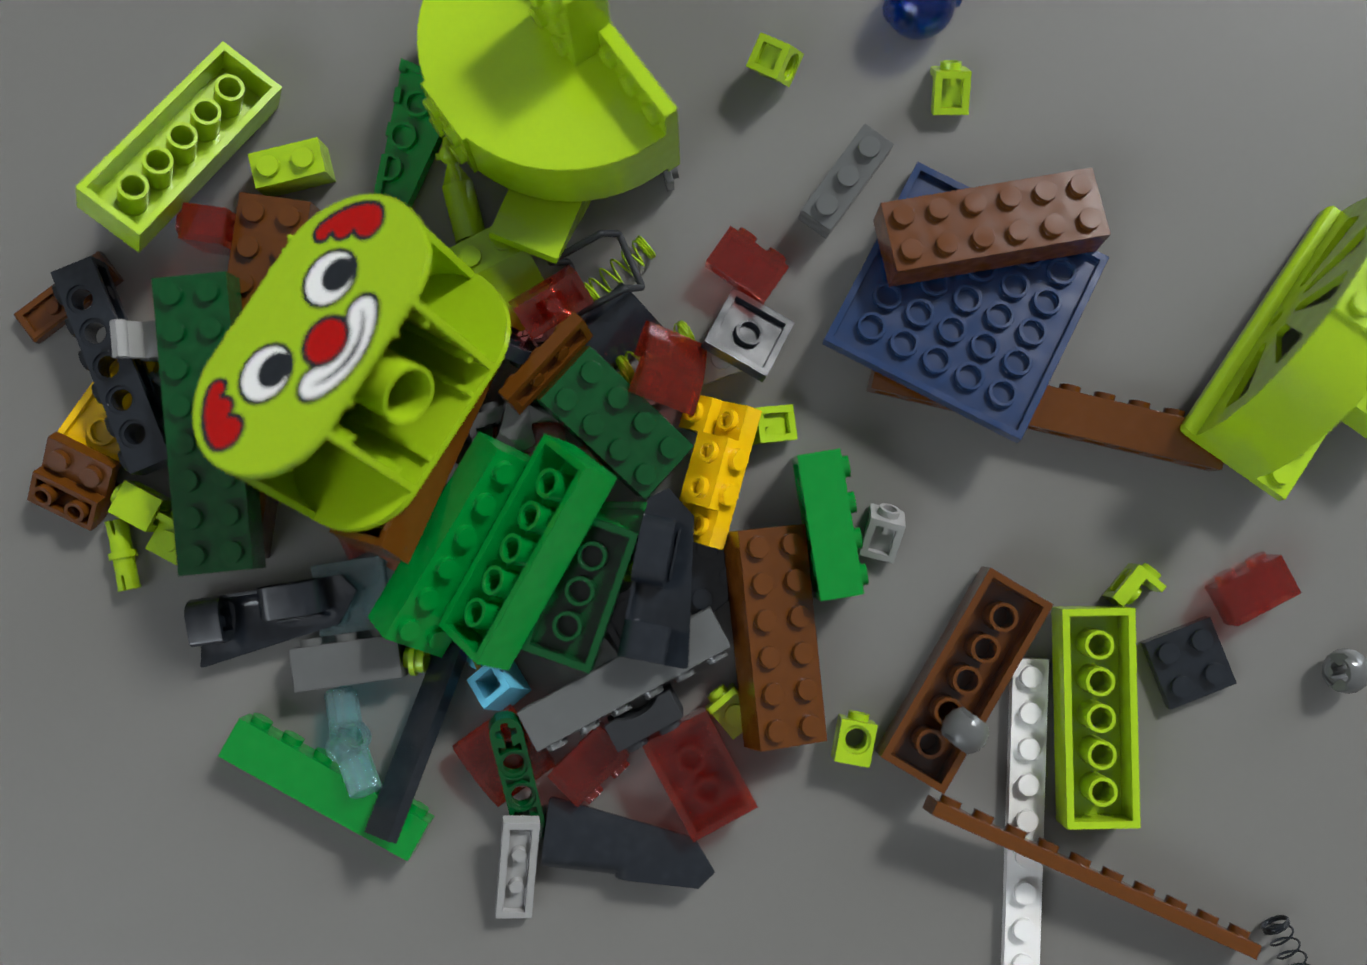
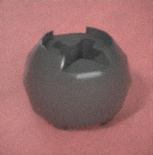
[1322,648,1367,694]
[941,707,989,755]

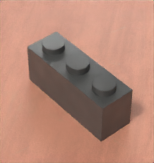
[798,124,894,239]
[289,629,409,693]

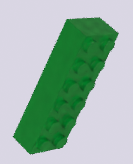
[368,431,531,658]
[438,434,617,671]

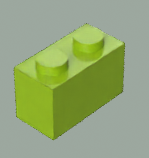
[248,137,336,197]

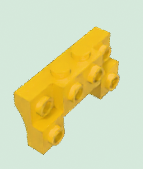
[679,393,762,550]

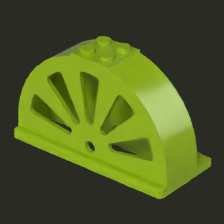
[417,0,680,202]
[1180,198,1367,501]

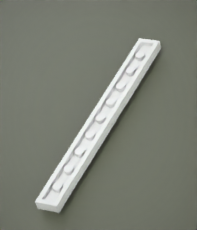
[1001,657,1049,965]

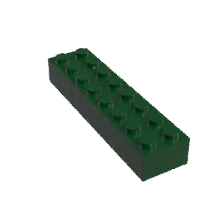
[151,271,266,576]

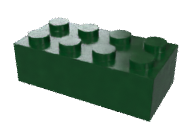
[534,346,694,499]
[521,517,639,674]

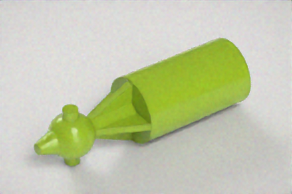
[435,137,485,244]

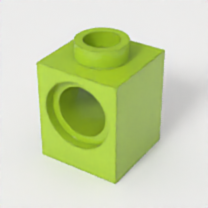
[746,32,804,88]
[107,480,172,532]
[831,710,878,768]

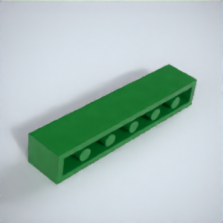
[218,713,435,862]

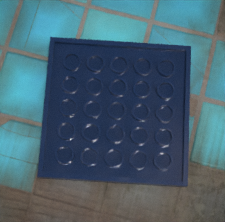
[822,162,1109,443]

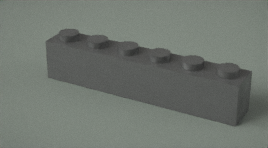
[517,606,731,752]

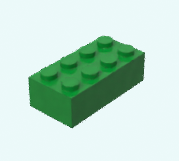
[791,448,869,601]

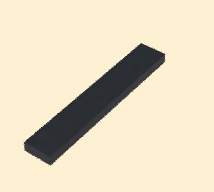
[364,640,468,844]

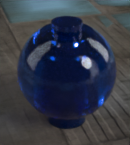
[883,0,962,40]

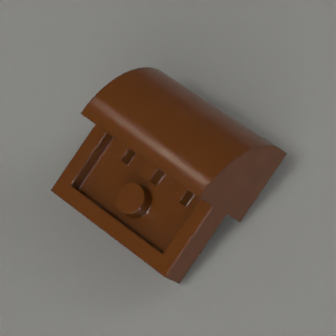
[27,431,121,531]

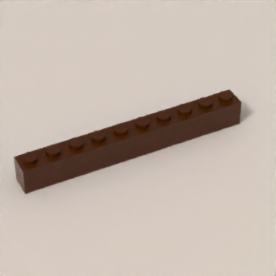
[867,370,1224,471]

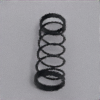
[1261,915,1310,965]

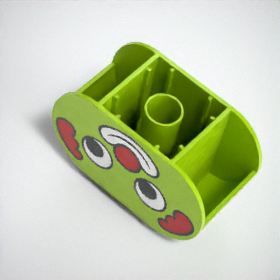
[193,194,511,532]

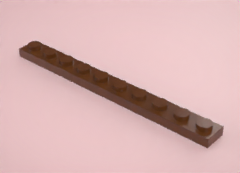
[922,794,1262,960]

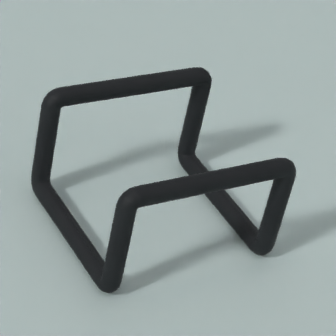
[547,230,645,318]

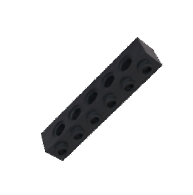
[50,256,168,476]

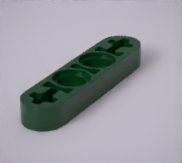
[489,710,546,840]

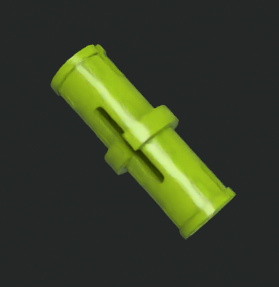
[104,519,142,592]

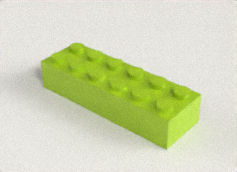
[75,41,282,253]
[1051,606,1141,830]

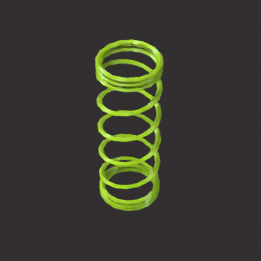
[581,235,656,301]
[616,320,695,382]

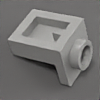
[859,503,906,564]

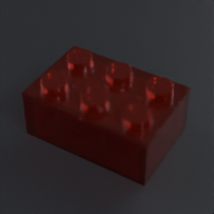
[642,705,758,842]

